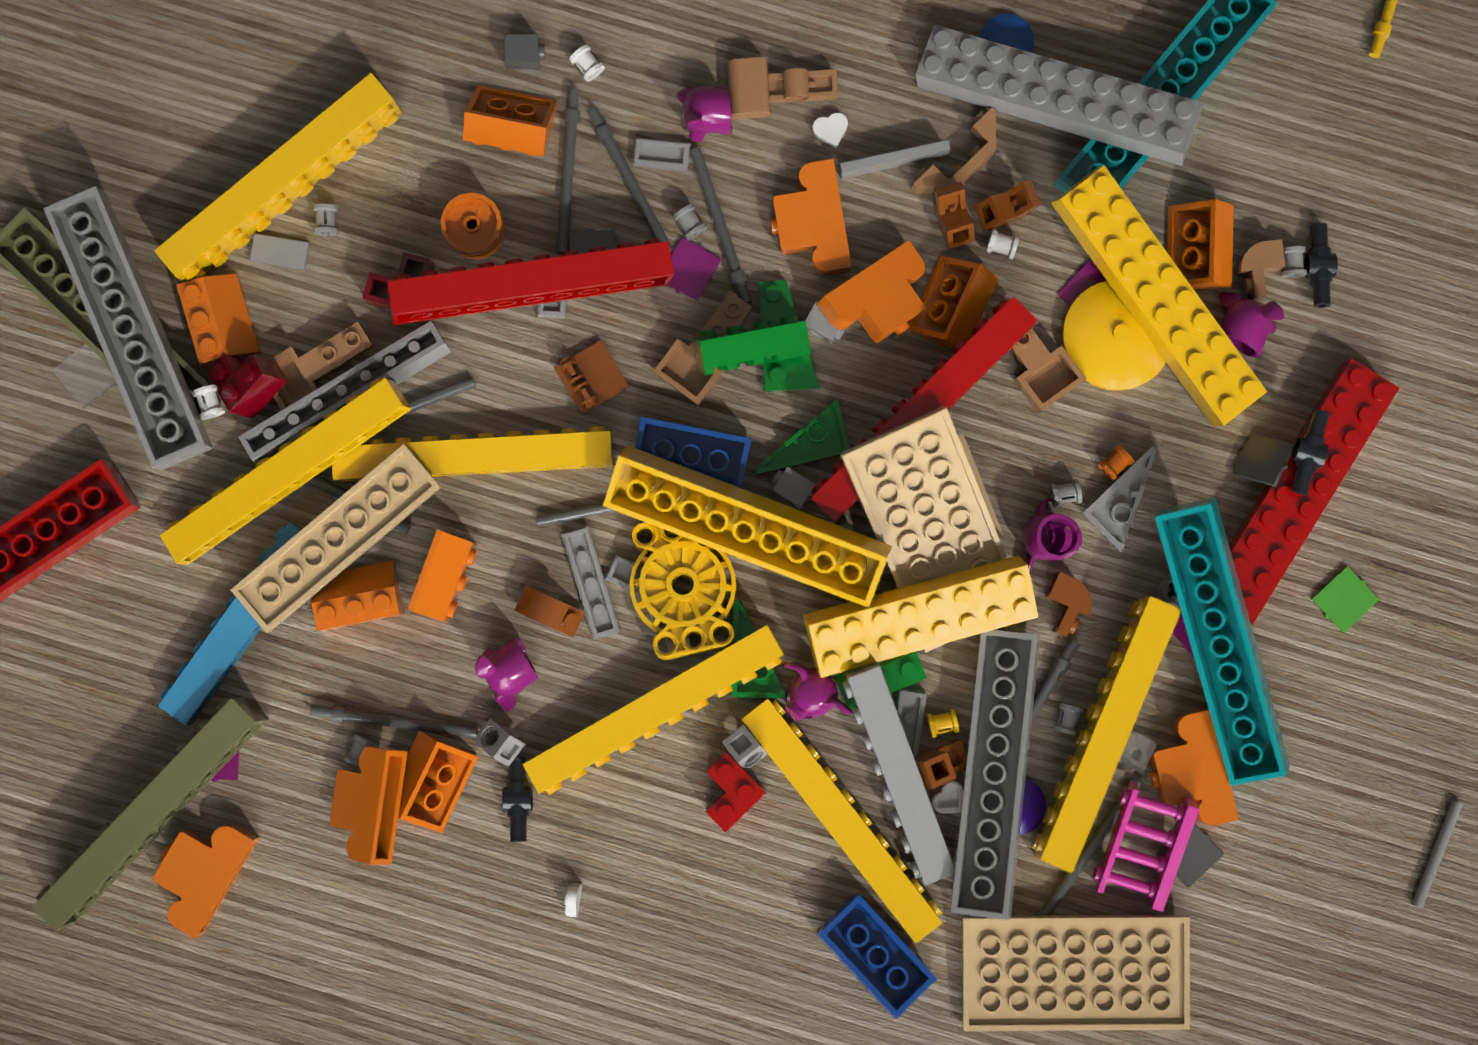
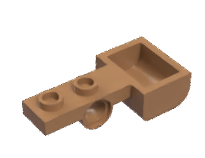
[727,57,838,120]
[653,291,752,406]
[986,298,1086,413]
[271,322,374,411]

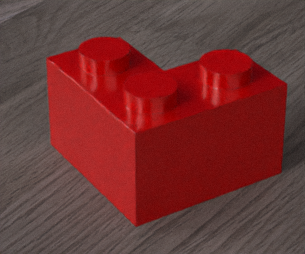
[706,751,766,833]

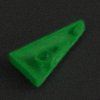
[755,400,850,475]
[731,599,785,699]

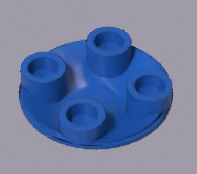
[979,14,1034,52]

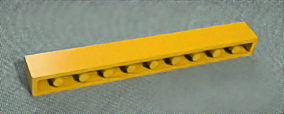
[159,378,412,565]
[332,426,614,482]
[522,625,785,795]
[741,698,943,944]

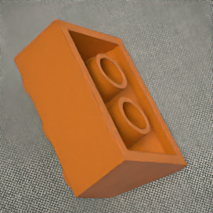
[463,84,558,156]
[1167,199,1234,290]
[907,255,999,350]
[176,274,261,369]
[407,530,478,622]
[311,560,405,631]
[398,730,478,833]

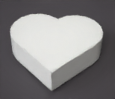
[812,113,848,148]
[931,780,964,814]
[565,882,582,918]

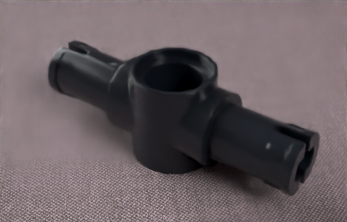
[1304,223,1338,308]
[1290,409,1330,496]
[502,757,533,842]

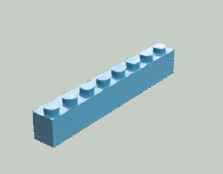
[158,522,302,725]

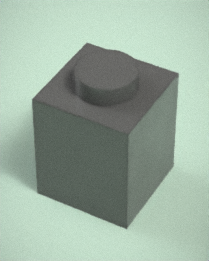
[505,34,545,69]

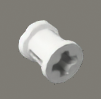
[569,44,605,82]
[986,228,1020,260]
[192,385,225,420]

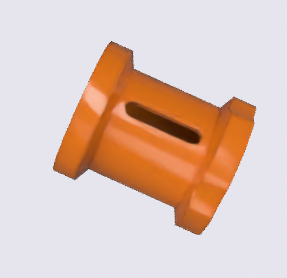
[1097,445,1135,482]

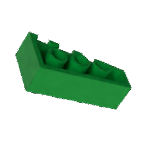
[692,315,811,375]

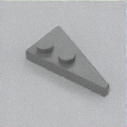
[1081,446,1156,552]

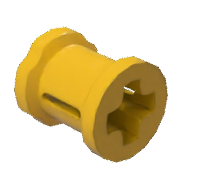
[927,708,960,738]

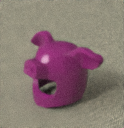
[677,86,732,142]
[1219,292,1285,358]
[1023,498,1082,571]
[475,637,538,712]
[784,662,853,721]

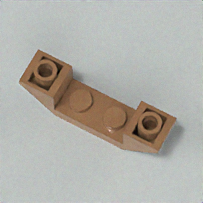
[911,107,996,194]

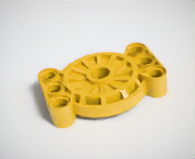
[630,522,736,660]

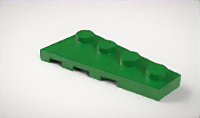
[758,280,820,392]

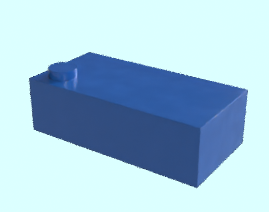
[635,416,752,489]
[814,894,937,1019]

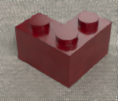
[362,252,435,310]
[207,354,287,419]

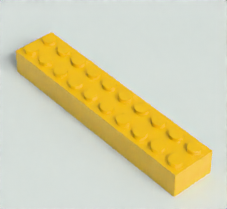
[154,73,401,282]
[1051,165,1267,426]
[603,445,892,608]
[1031,596,1181,873]

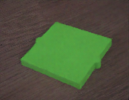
[1311,566,1379,633]

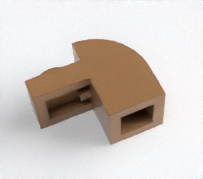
[1235,239,1285,301]

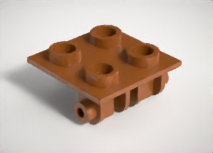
[554,340,629,415]

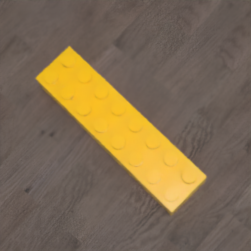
[803,555,1038,678]

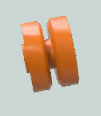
[440,192,506,260]

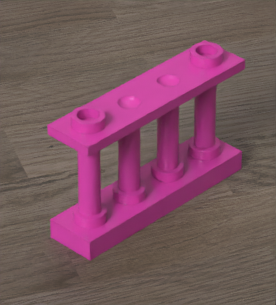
[1093,780,1199,912]

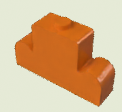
[770,159,852,276]
[816,240,925,343]
[1149,708,1239,825]
[330,747,408,865]
[153,824,259,939]

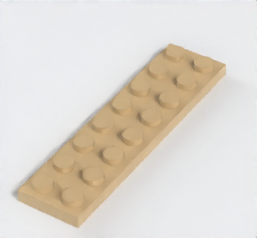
[231,444,441,633]

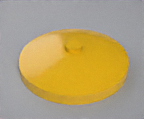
[1061,281,1166,391]

